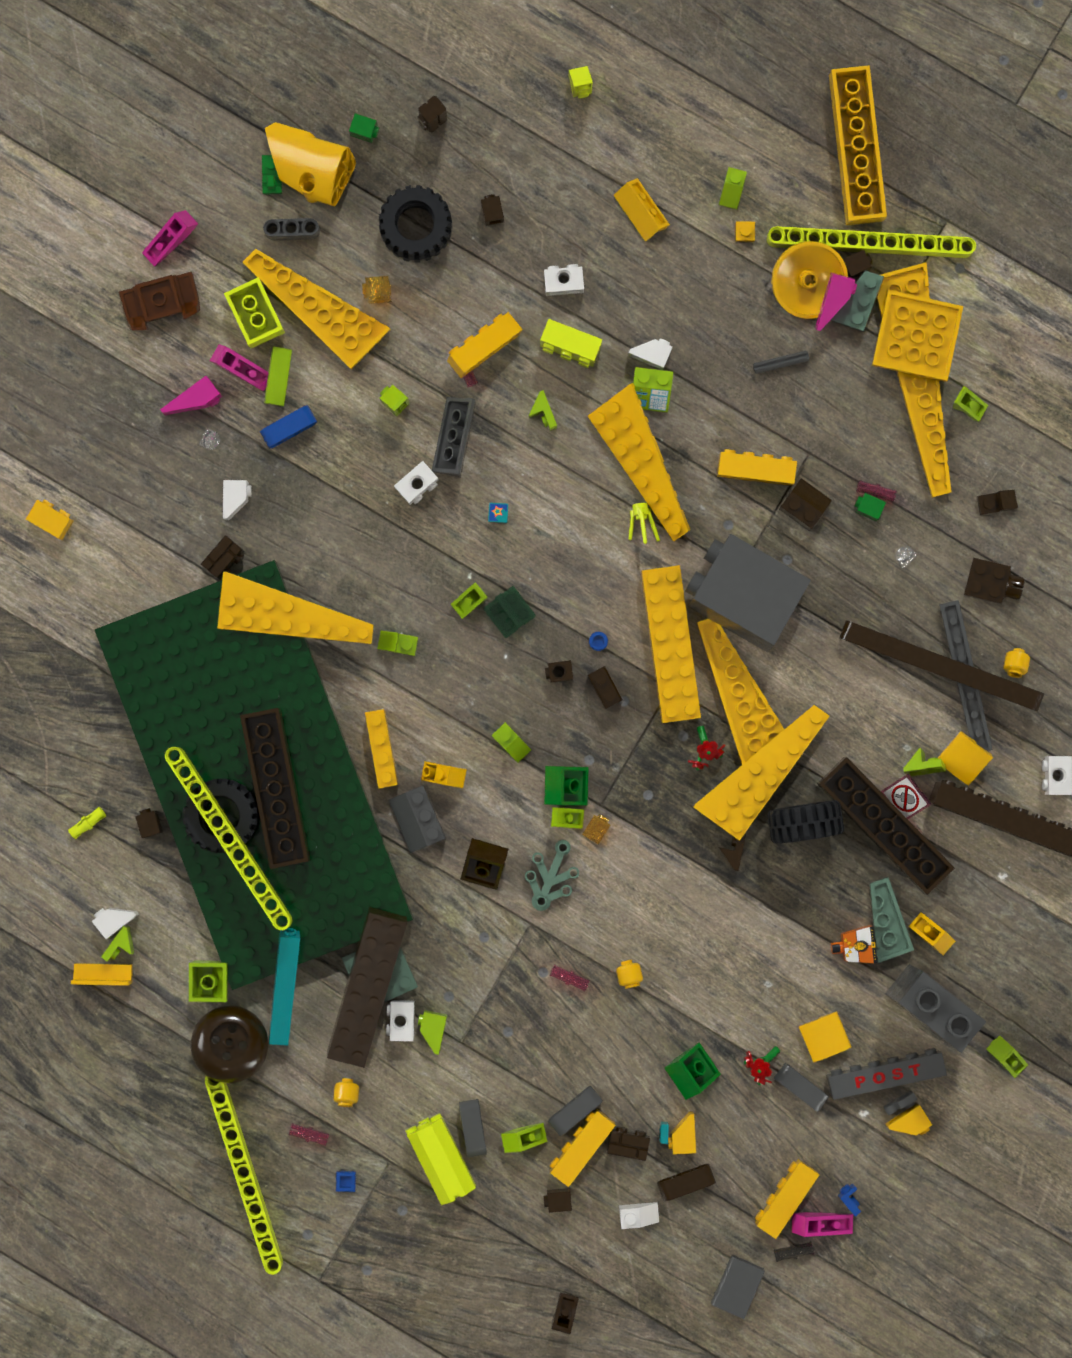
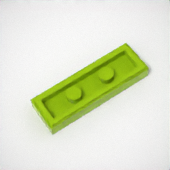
[264,346,292,407]

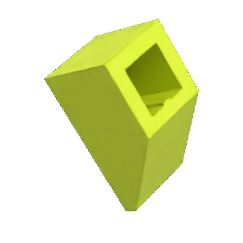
[568,66,593,98]

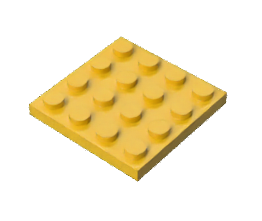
[872,290,963,382]

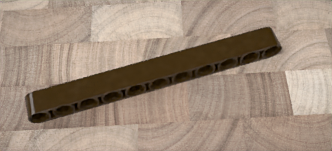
[839,620,1044,712]

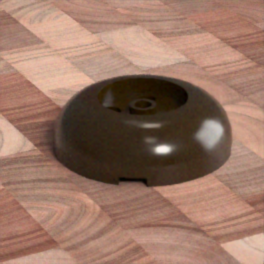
[191,1006,268,1083]

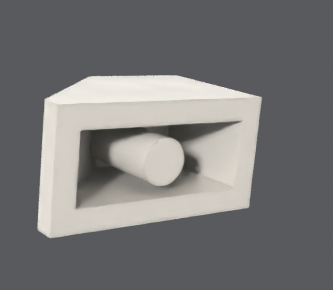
[628,339,672,370]
[223,480,252,520]
[92,908,139,939]
[619,1202,659,1229]

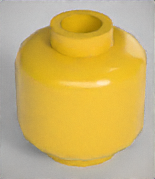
[1003,648,1030,678]
[616,960,643,989]
[333,1078,359,1107]

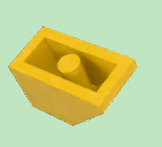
[908,912,956,956]
[885,1103,932,1136]
[668,1111,696,1154]

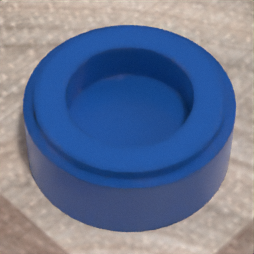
[589,632,608,651]

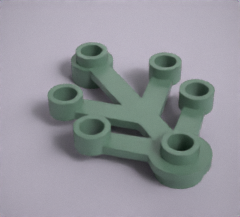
[525,840,579,911]

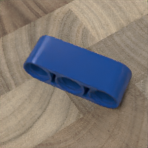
[260,405,317,449]

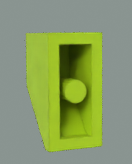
[379,385,410,417]
[417,1010,447,1055]
[986,1035,1028,1078]
[501,1123,548,1153]

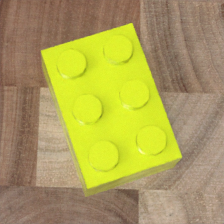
[224,277,285,349]
[540,319,602,368]

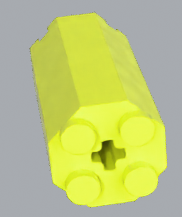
[405,1113,476,1205]

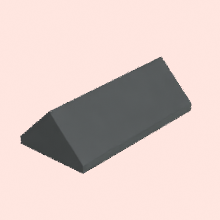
[432,397,476,478]

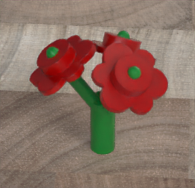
[688,726,726,770]
[744,1046,780,1085]

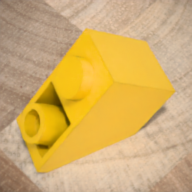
[421,761,467,788]

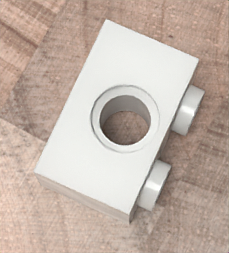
[544,264,584,296]
[394,461,438,505]
[1042,756,1072,795]
[386,1000,415,1041]

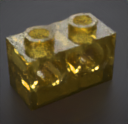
[362,276,392,304]

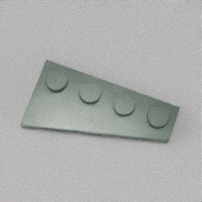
[869,877,914,963]

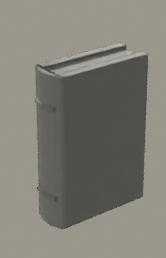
[711,1255,765,1319]

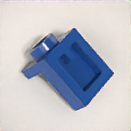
[838,1183,861,1216]

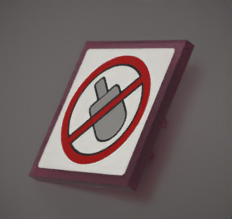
[881,774,931,819]

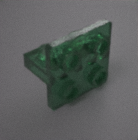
[483,586,536,638]

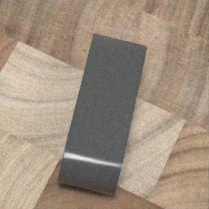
[263,218,320,240]
[774,1062,829,1112]
[548,1086,603,1136]
[459,1099,487,1157]

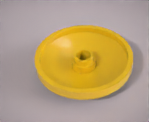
[771,241,848,319]

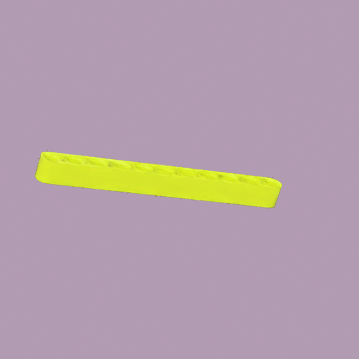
[766,226,976,258]
[165,747,292,930]
[205,1076,283,1275]

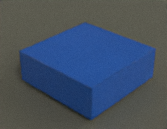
[336,1171,356,1192]

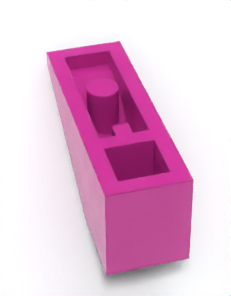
[142,210,198,267]
[815,272,857,331]
[210,344,268,391]
[160,376,222,415]
[792,1212,853,1237]

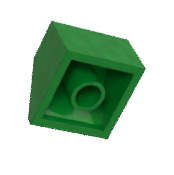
[544,766,589,806]
[664,1042,721,1100]

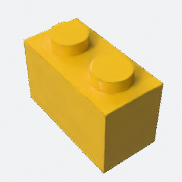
[26,499,73,540]

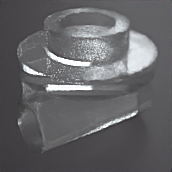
[198,428,220,450]
[895,546,918,569]

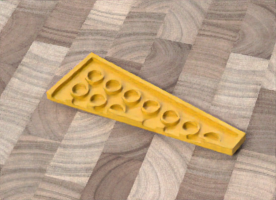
[242,249,391,370]
[588,383,691,541]
[217,572,374,644]
[697,619,784,765]
[693,705,830,841]

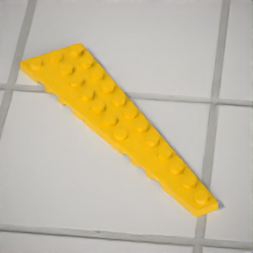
[876,262,951,498]

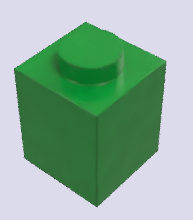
[349,113,380,143]
[854,493,886,521]

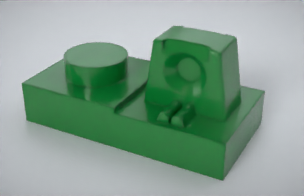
[262,155,282,195]

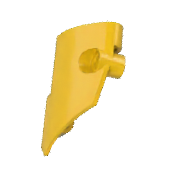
[265,122,356,206]

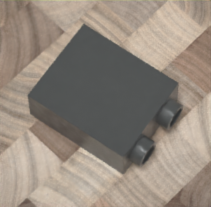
[685,534,811,653]
[885,964,986,1053]

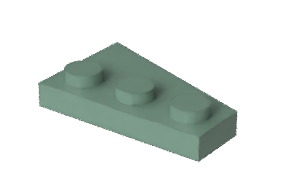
[830,270,884,332]

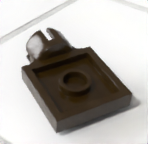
[964,557,1025,604]

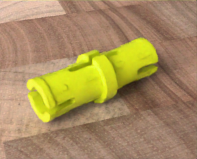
[68,807,106,839]

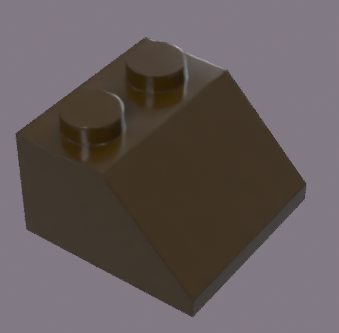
[779,478,832,531]
[460,838,509,890]

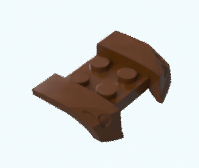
[119,272,201,331]

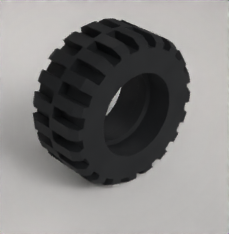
[379,185,452,262]
[183,779,260,853]
[767,800,844,844]

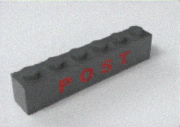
[827,1048,947,1100]

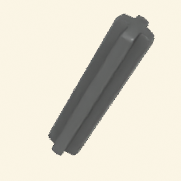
[753,350,809,374]

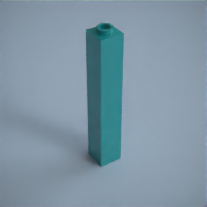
[268,928,300,1046]

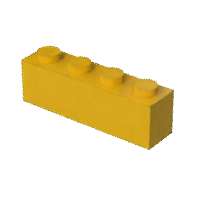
[447,312,523,378]
[717,449,797,486]
[365,709,399,788]
[549,1109,616,1187]
[755,1159,819,1239]

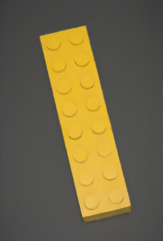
[829,65,887,226]
[641,565,701,723]

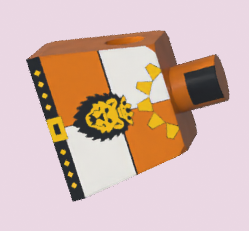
[831,925,877,963]

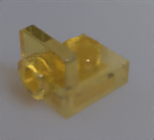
[582,814,611,844]

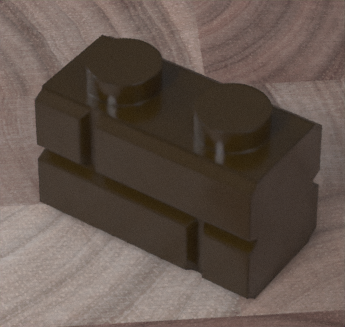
[417,96,447,133]
[201,535,244,580]
[587,666,623,709]
[607,1126,650,1161]

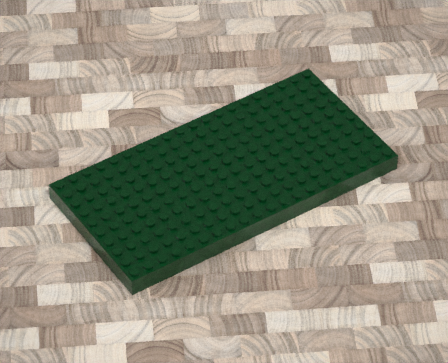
[94,560,414,990]

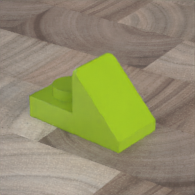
[719,167,747,210]
[953,386,988,422]
[529,390,557,431]
[451,582,488,619]
[377,630,418,656]
[492,722,531,763]
[903,748,946,777]
[551,807,584,829]
[101,925,134,962]

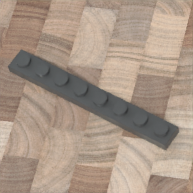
[939,600,993,751]

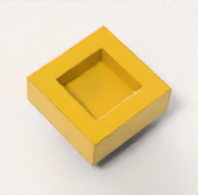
[735,221,755,242]

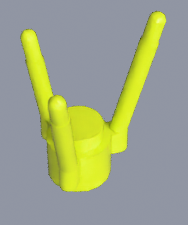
[628,503,660,544]

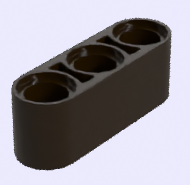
[657,1164,716,1202]

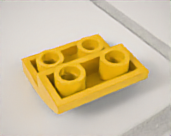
[938,731,993,786]
[799,1011,852,1063]

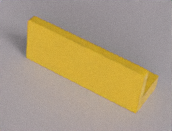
[614,178,670,241]
[71,963,133,986]

